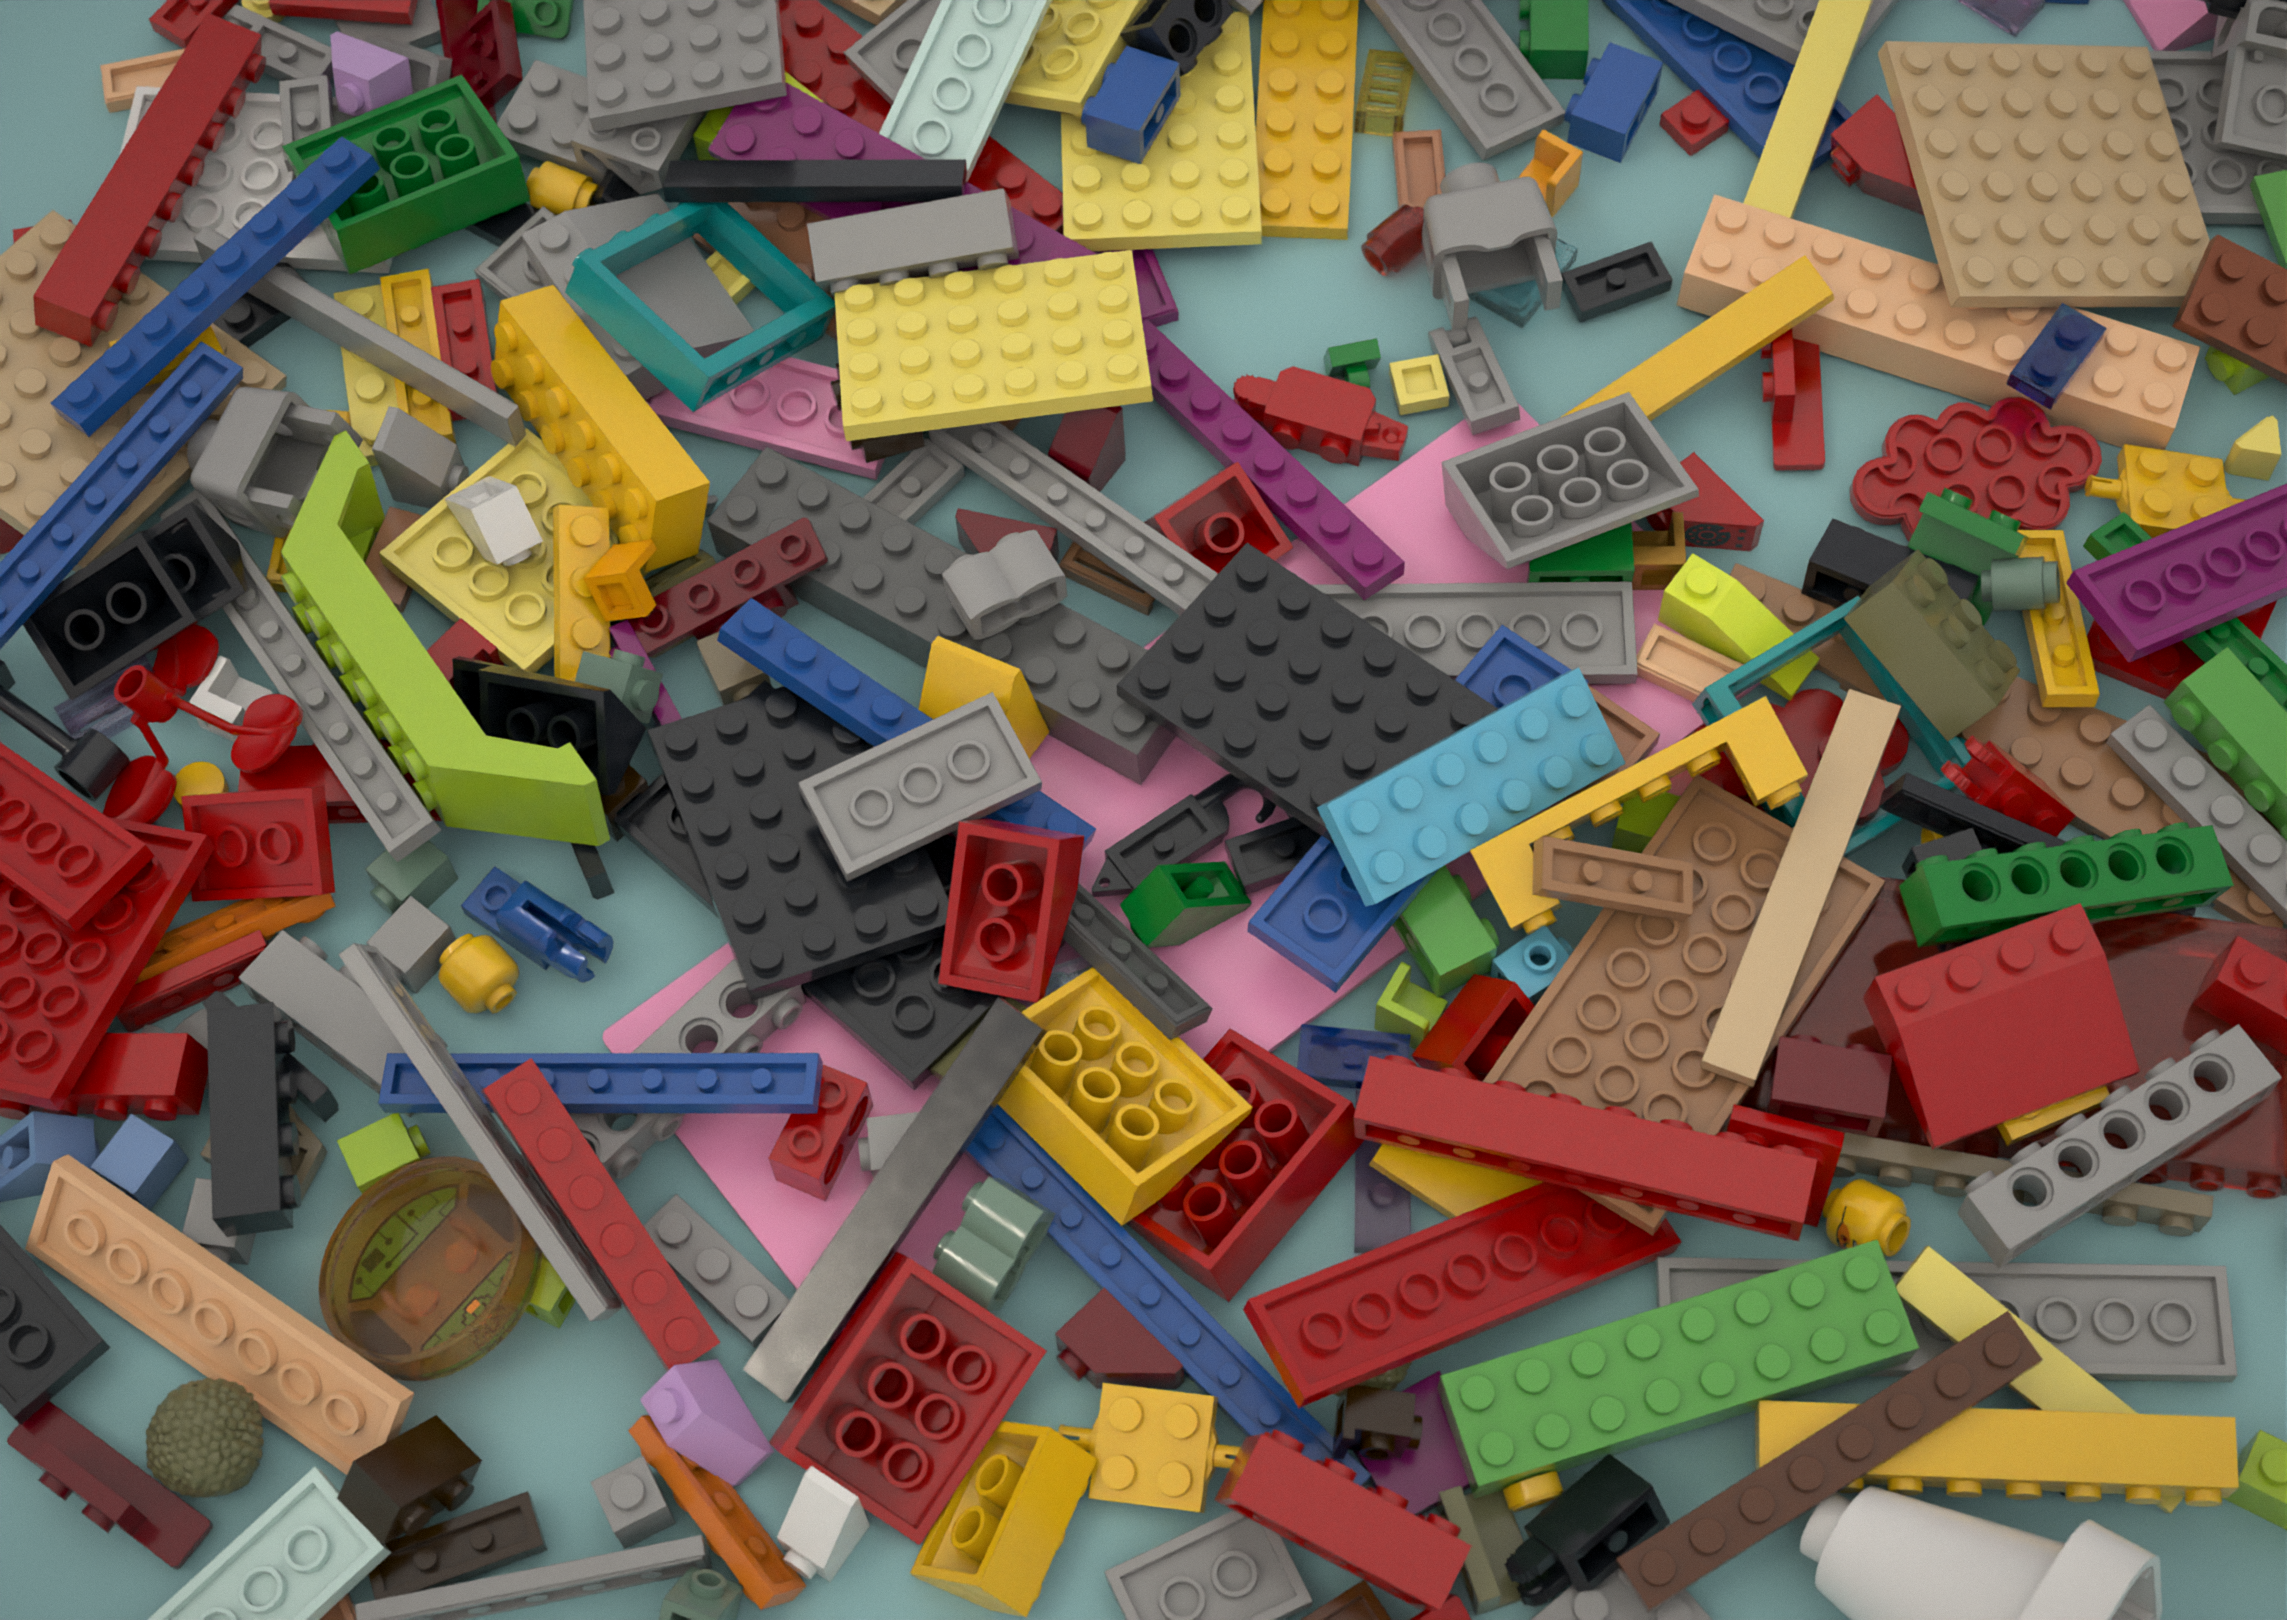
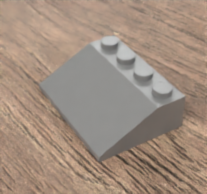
[521,193,754,400]
[1441,392,1699,569]

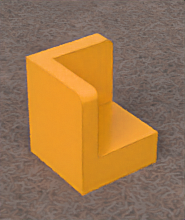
[1518,130,1583,218]
[584,539,657,622]

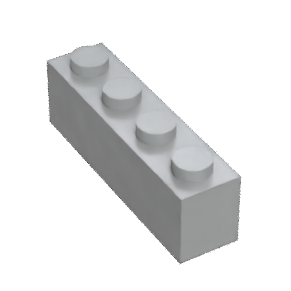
[807,188,1019,297]
[238,930,448,1118]

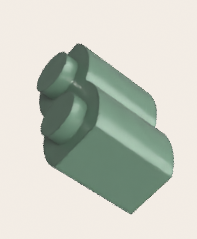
[932,1177,1055,1310]

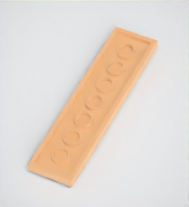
[25,1154,414,1475]

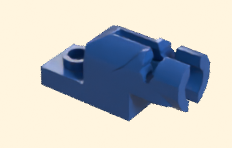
[461,866,614,983]

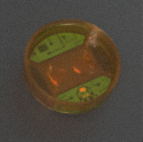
[318,1156,542,1381]

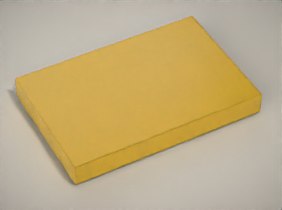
[1368,1144,1543,1219]

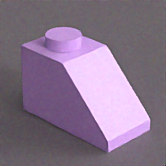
[330,32,413,117]
[640,1359,774,1486]

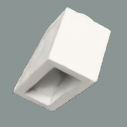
[445,476,543,566]
[777,1466,870,1582]

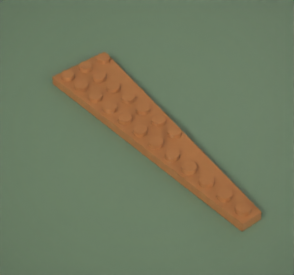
[1730,563,2284,944]

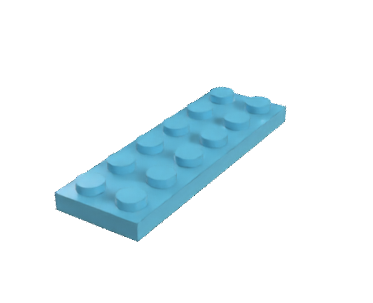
[1317,667,1626,907]

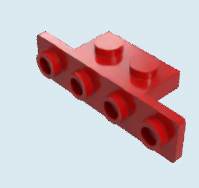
[1759,328,1825,471]

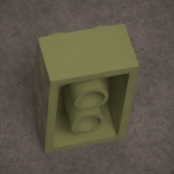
[1844,549,2020,742]

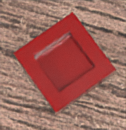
[1659,90,1729,157]

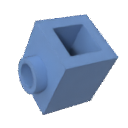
[90,1114,189,1210]

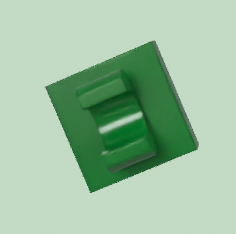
[1323,338,1381,388]

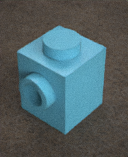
[1490,926,1574,1006]

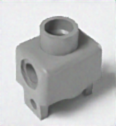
[1422,162,1563,330]
[187,387,363,538]

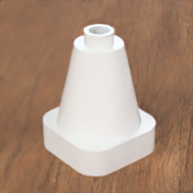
[1800,1486,2162,1620]

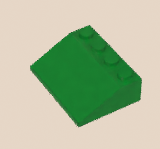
[282,74,530,275]

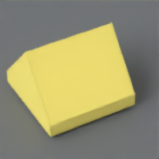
[2224,415,2281,481]

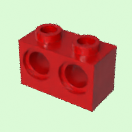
[768,1064,874,1201]

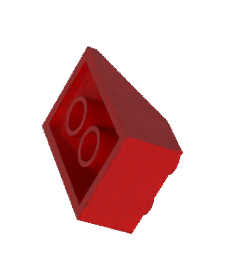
[1830,94,1924,215]
[938,818,1085,1003]

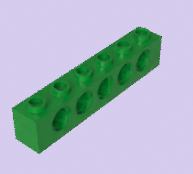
[1899,822,2234,948]

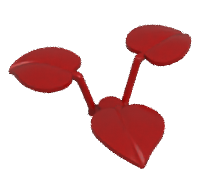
[102,624,303,824]

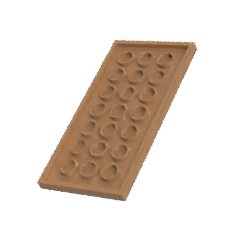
[1483,775,1885,1236]

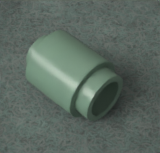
[1981,556,2060,611]

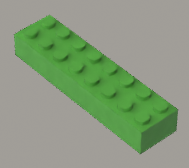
[1437,1240,1919,1499]

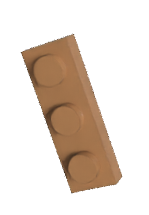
[1532,836,1693,921]

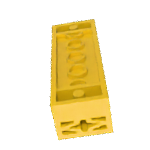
[1470,696,1808,936]

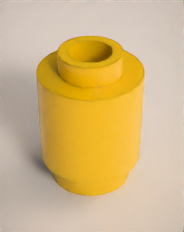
[526,161,599,216]

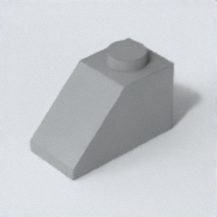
[372,406,469,509]

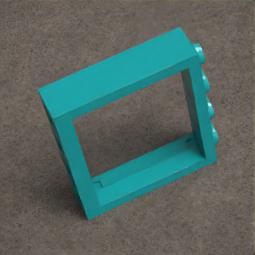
[565,202,836,412]
[1692,596,1972,858]

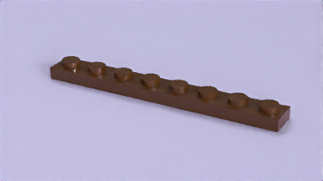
[1616,1311,2043,1613]

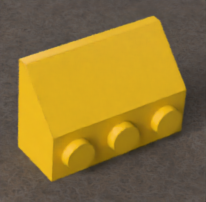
[910,1421,1097,1618]

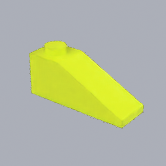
[1658,553,1820,701]

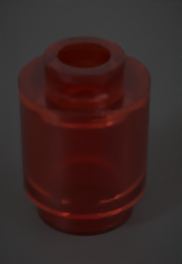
[1361,204,1424,276]

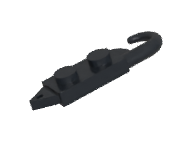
[1092,773,1276,897]

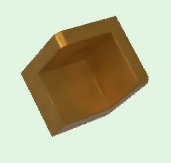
[1632,512,1686,590]

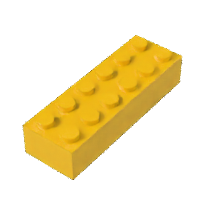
[491,285,710,573]

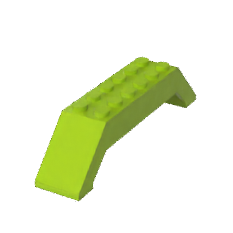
[281,430,610,846]

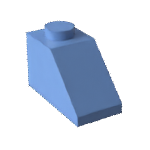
[0,1111,100,1202]

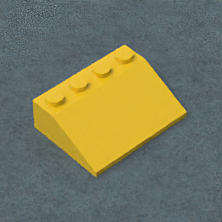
[998,967,1253,1226]

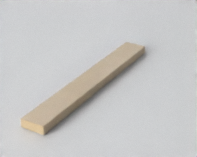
[1700,689,1901,1087]

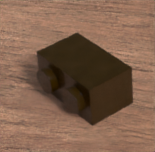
[337,1415,482,1545]

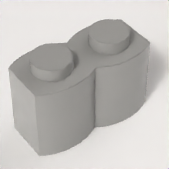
[942,530,1067,640]

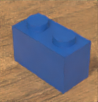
[1564,42,1663,163]
[1081,46,1181,164]

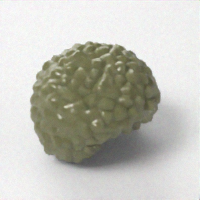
[146,1378,264,1498]

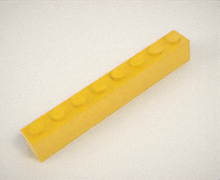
[1755,1400,2239,1507]

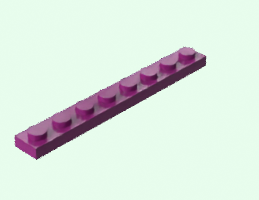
[1142,319,1405,600]

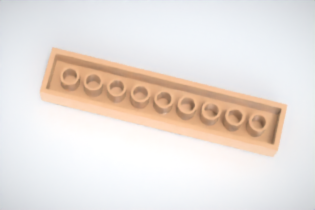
[1676,194,2200,450]

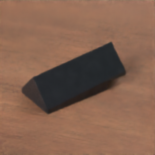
[23,502,249,701]
[452,656,646,795]

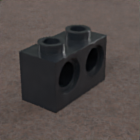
[1120,0,1234,77]

